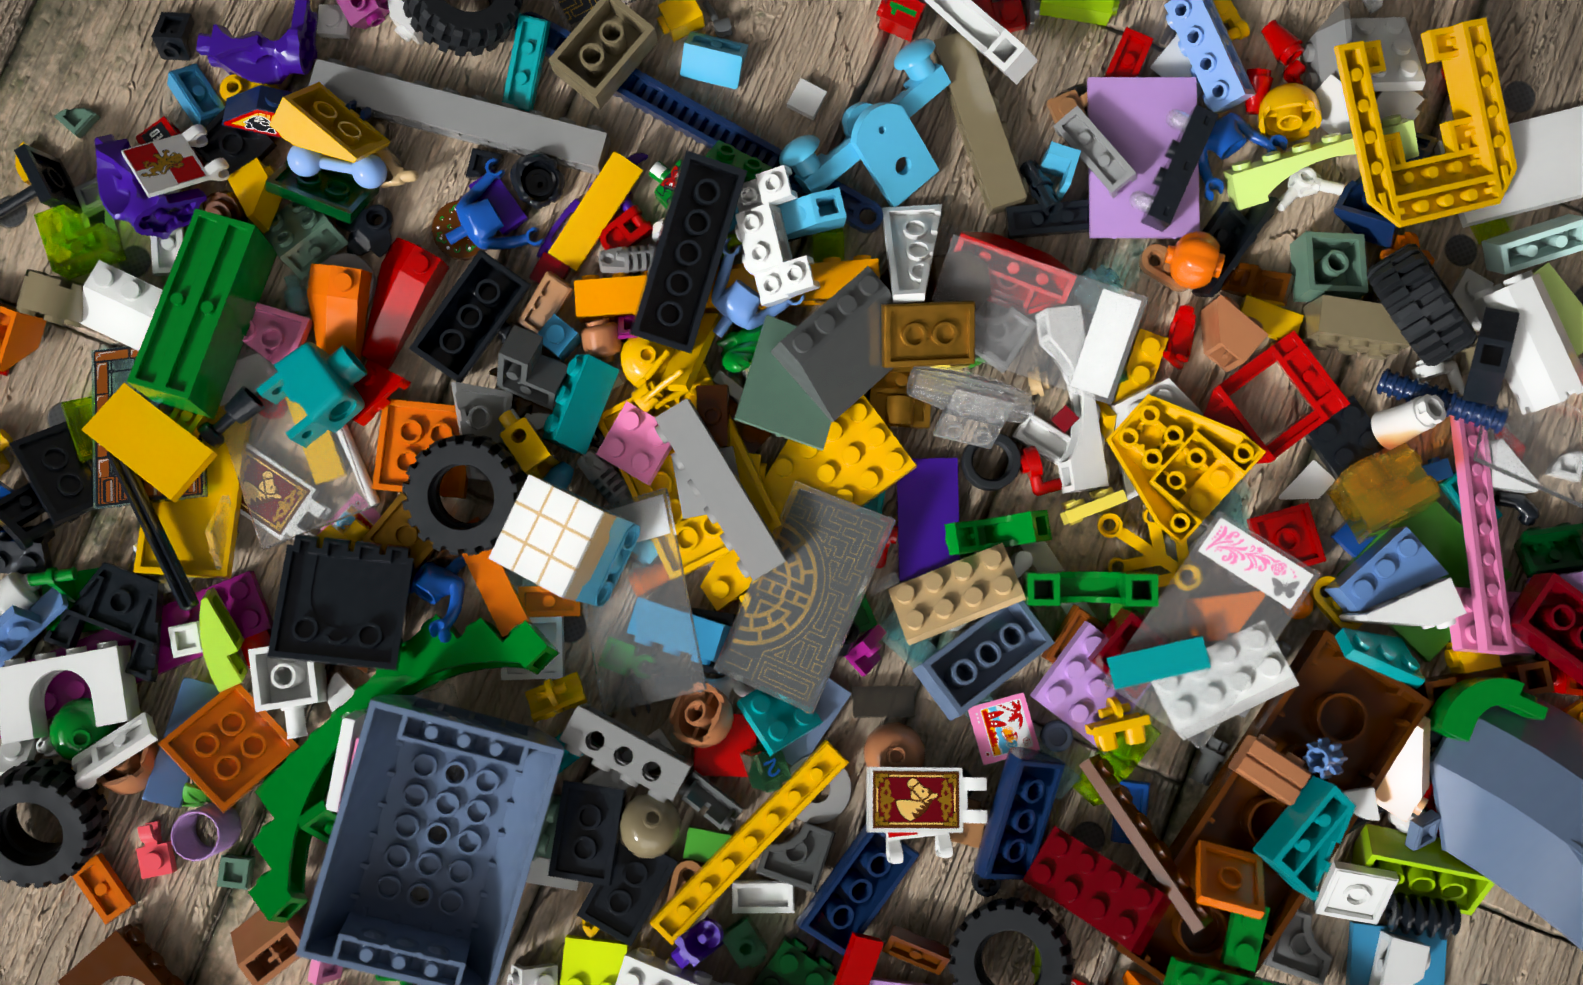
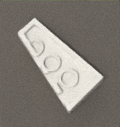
[882,204,942,304]

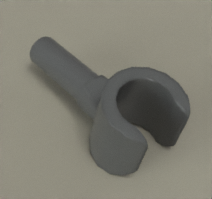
[702,0,733,38]

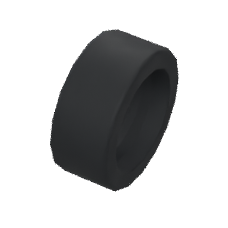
[961,432,1021,491]

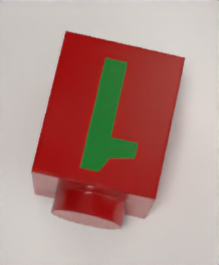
[876,0,925,42]

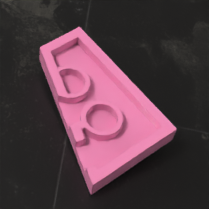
[242,303,313,365]

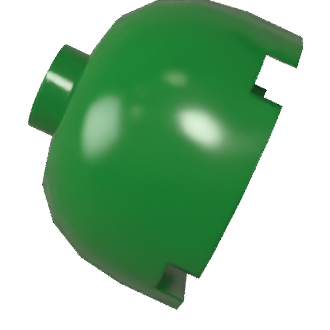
[50,698,118,761]

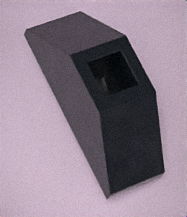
[1462,307,1520,406]

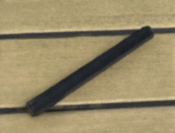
[107,451,199,611]

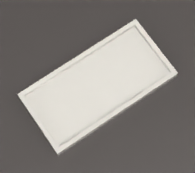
[1434,105,1583,228]

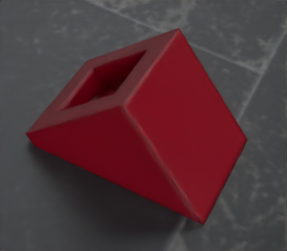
[1051,405,1079,433]

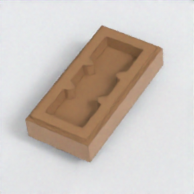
[517,271,574,334]

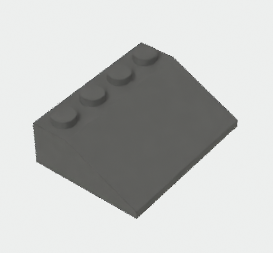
[770,266,896,422]

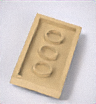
[888,543,1026,646]

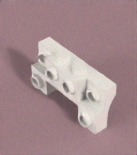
[735,165,820,307]

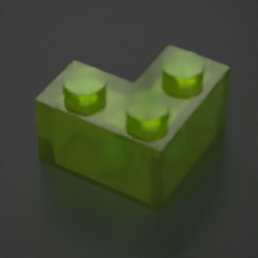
[34,205,127,280]

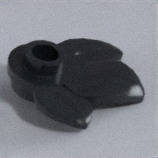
[336,205,393,258]

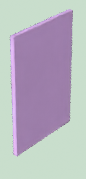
[1087,77,1200,239]

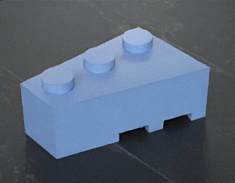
[1324,526,1449,612]

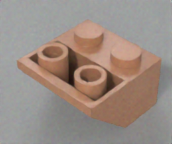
[1200,294,1269,373]
[231,910,305,985]

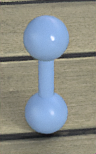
[287,145,387,189]

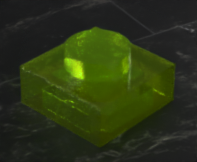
[813,227,844,262]

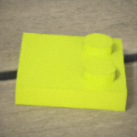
[560,935,628,985]

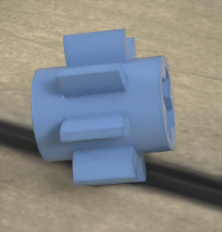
[1302,738,1348,780]

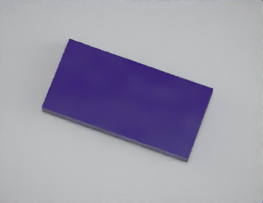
[896,458,960,581]

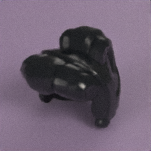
[510,152,565,210]

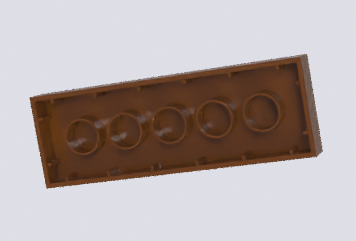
[1108,630,1433,982]

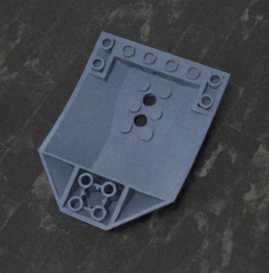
[1430,696,1583,951]

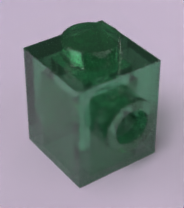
[723,914,768,970]

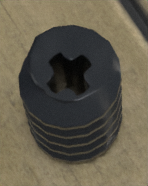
[1385,892,1461,940]

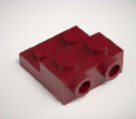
[1087,608,1169,700]

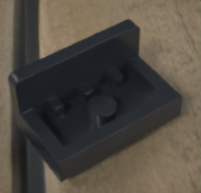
[0,526,55,575]

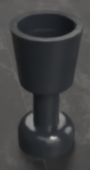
[197,386,265,449]

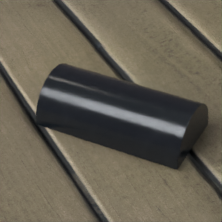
[409,249,532,383]

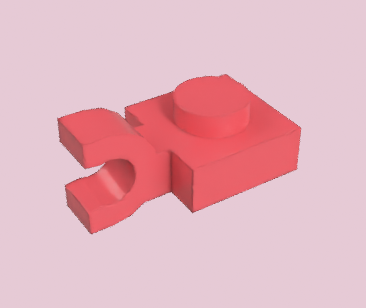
[136,820,177,879]

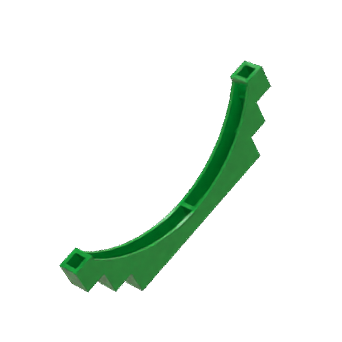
[248,614,560,923]

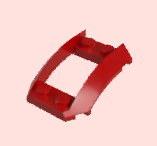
[1203,330,1350,464]

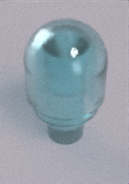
[284,275,310,317]

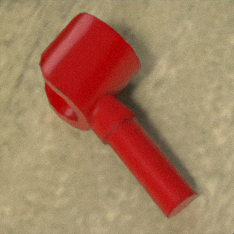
[1282,60,1306,85]

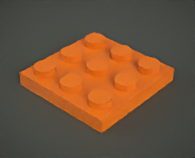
[372,399,468,499]
[158,684,300,814]

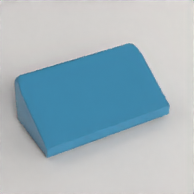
[167,63,225,127]

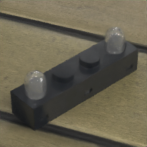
[1129,105,1219,232]

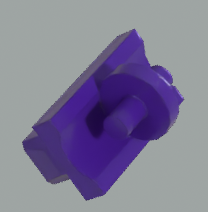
[671,916,727,969]

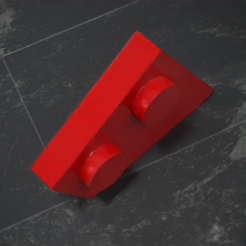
[351,359,411,426]

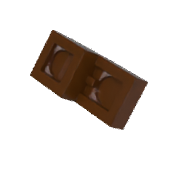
[1221,263,1295,307]

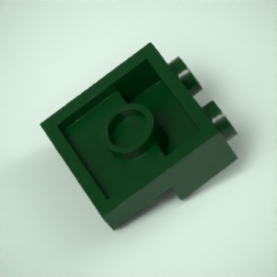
[751,935,837,985]

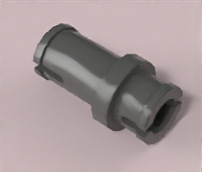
[1190,736,1229,786]

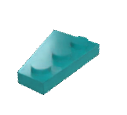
[1335,628,1426,689]

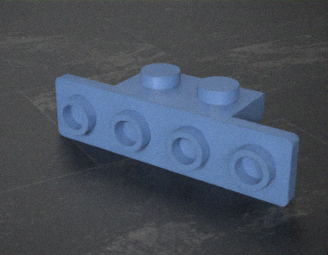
[0,587,69,667]

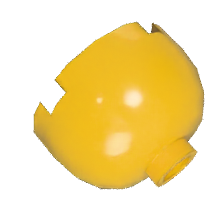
[1258,83,1322,142]
[620,337,675,388]

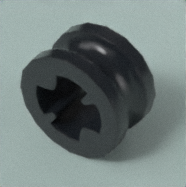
[971,871,1001,897]

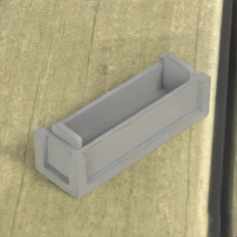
[1053,106,1138,199]

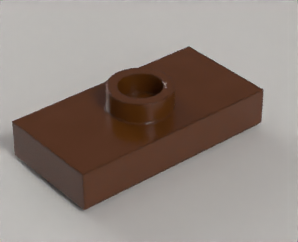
[696,384,730,448]

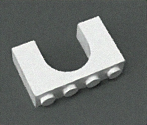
[0,641,141,744]

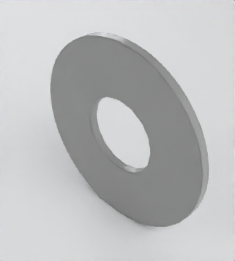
[783,755,851,824]

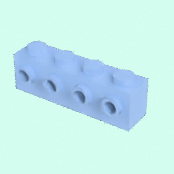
[1164,0,1256,113]

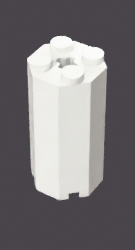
[1471,270,1583,414]

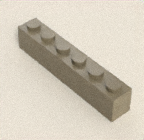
[932,32,1029,216]

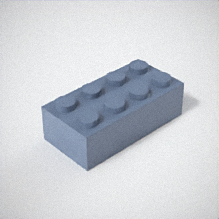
[912,601,1055,721]

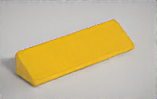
[548,151,643,272]

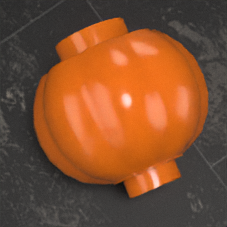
[1164,231,1225,289]

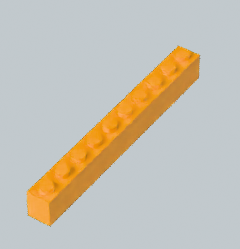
[574,255,880,323]

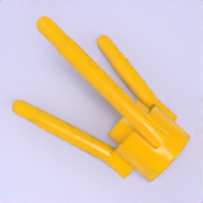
[631,349,711,412]

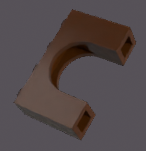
[57,924,184,985]

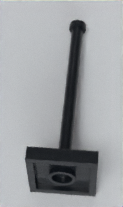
[0,144,83,219]

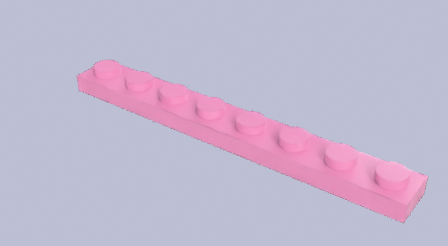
[1450,415,1514,655]

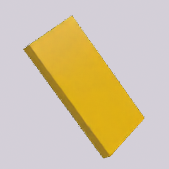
[81,383,218,503]

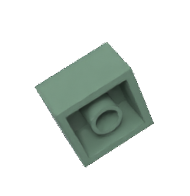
[1290,231,1368,302]

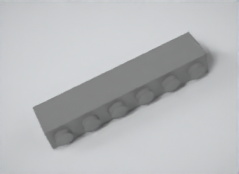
[655,398,788,581]

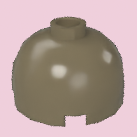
[619,793,681,859]

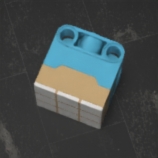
[489,475,640,607]

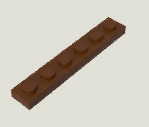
[1079,754,1213,934]

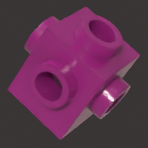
[337,0,389,29]

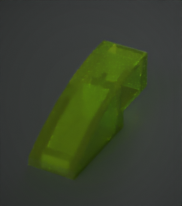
[1071,712,1161,806]

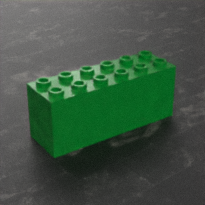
[127,208,277,420]

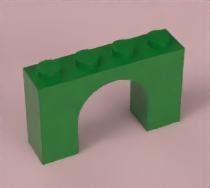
[1023,571,1159,607]

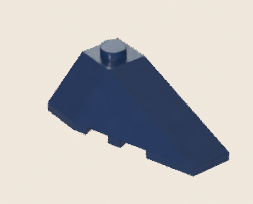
[1334,132,1438,248]

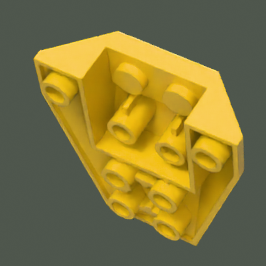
[1106,394,1266,546]

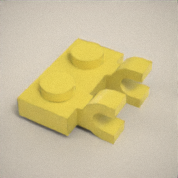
[1060,487,1128,526]

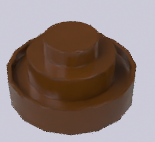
[203,190,248,223]

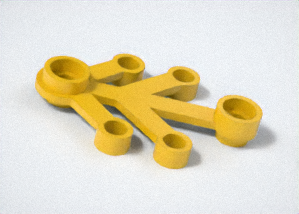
[1097,508,1203,591]

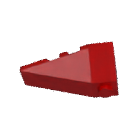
[361,237,450,370]

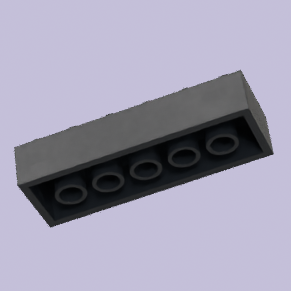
[629,150,747,353]

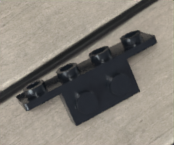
[1192,197,1280,298]

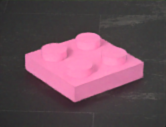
[596,401,672,485]

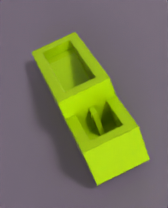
[199,587,248,692]

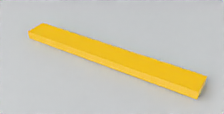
[649,739,849,945]

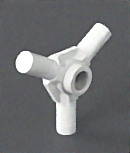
[1276,147,1344,211]

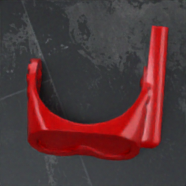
[1163,305,1196,370]

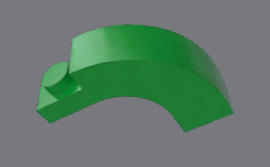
[944,510,1052,555]
[1427,677,1549,742]

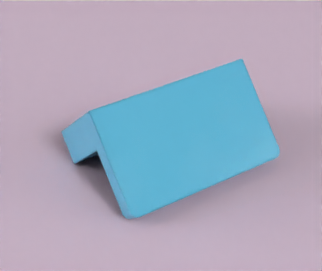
[680,31,748,89]
[1040,142,1081,200]

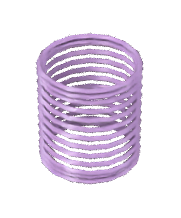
[171,803,242,861]

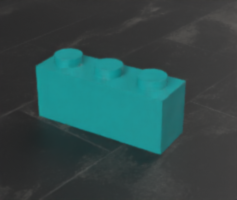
[542,354,620,454]

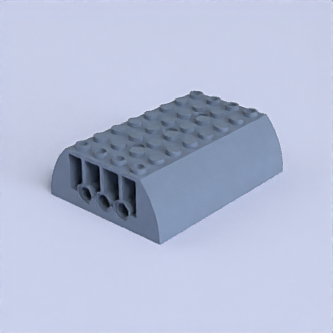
[296,694,564,985]

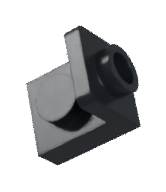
[151,12,195,61]

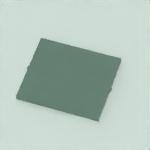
[734,315,831,451]

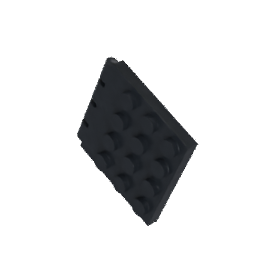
[267,534,416,671]

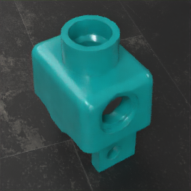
[256,342,368,448]

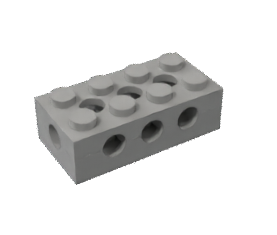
[559,703,694,803]

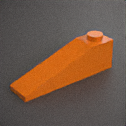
[307,263,372,361]
[0,303,47,372]

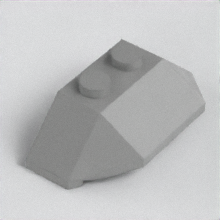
[1303,1,1353,92]

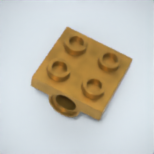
[870,366,933,429]

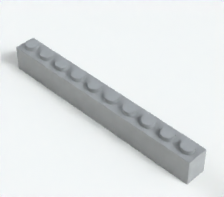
[308,58,611,175]

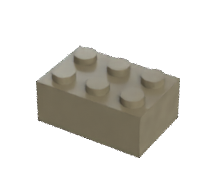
[548,0,658,110]
[1299,295,1410,360]

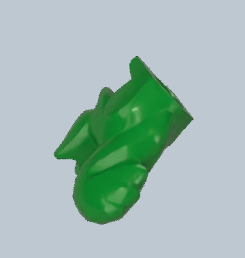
[716,325,763,373]

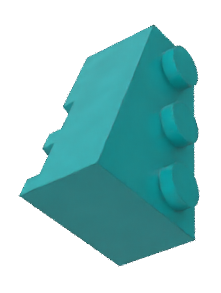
[1252,776,1356,902]

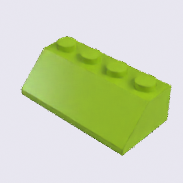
[1351,824,1495,915]

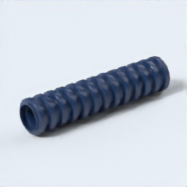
[1376,368,1509,434]

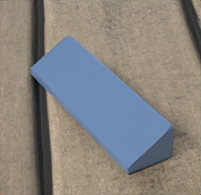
[142,677,220,809]

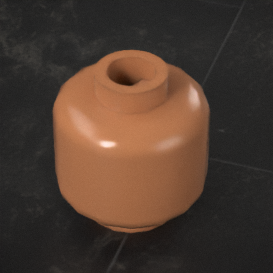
[580,318,623,363]

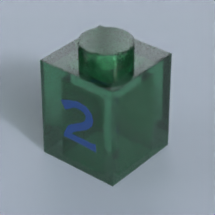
[740,743,792,793]

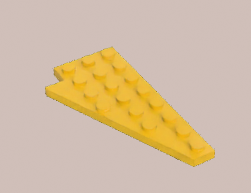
[700,395,917,612]

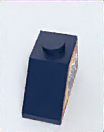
[222,85,292,138]

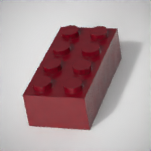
[1509,572,1583,686]
[1023,826,1172,956]

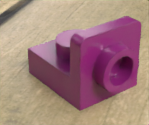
[844,623,887,676]

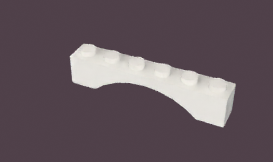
[924,0,1038,85]
[1035,305,1110,494]

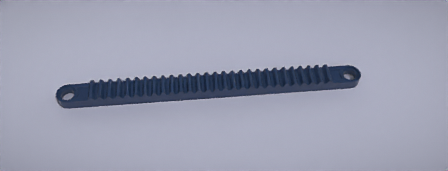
[515,12,883,234]

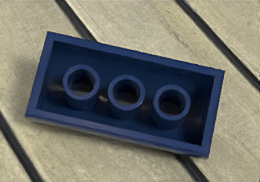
[973,747,1066,880]
[796,823,920,956]

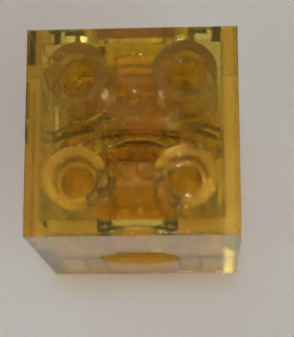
[1327,442,1441,544]

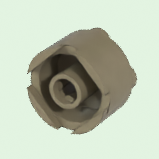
[16,269,84,328]

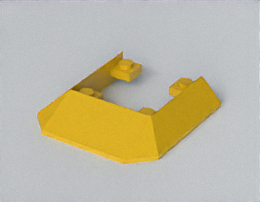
[1334,17,1517,228]

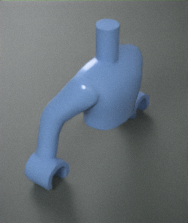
[711,237,806,337]

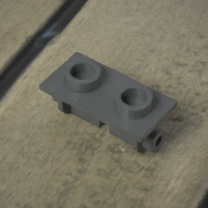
[678,770,744,831]

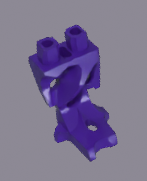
[196,0,318,85]
[94,134,206,240]

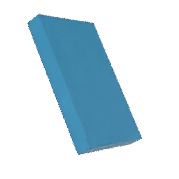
[1346,921,1447,985]

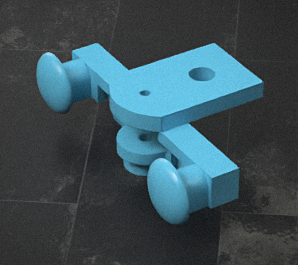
[779,38,951,207]

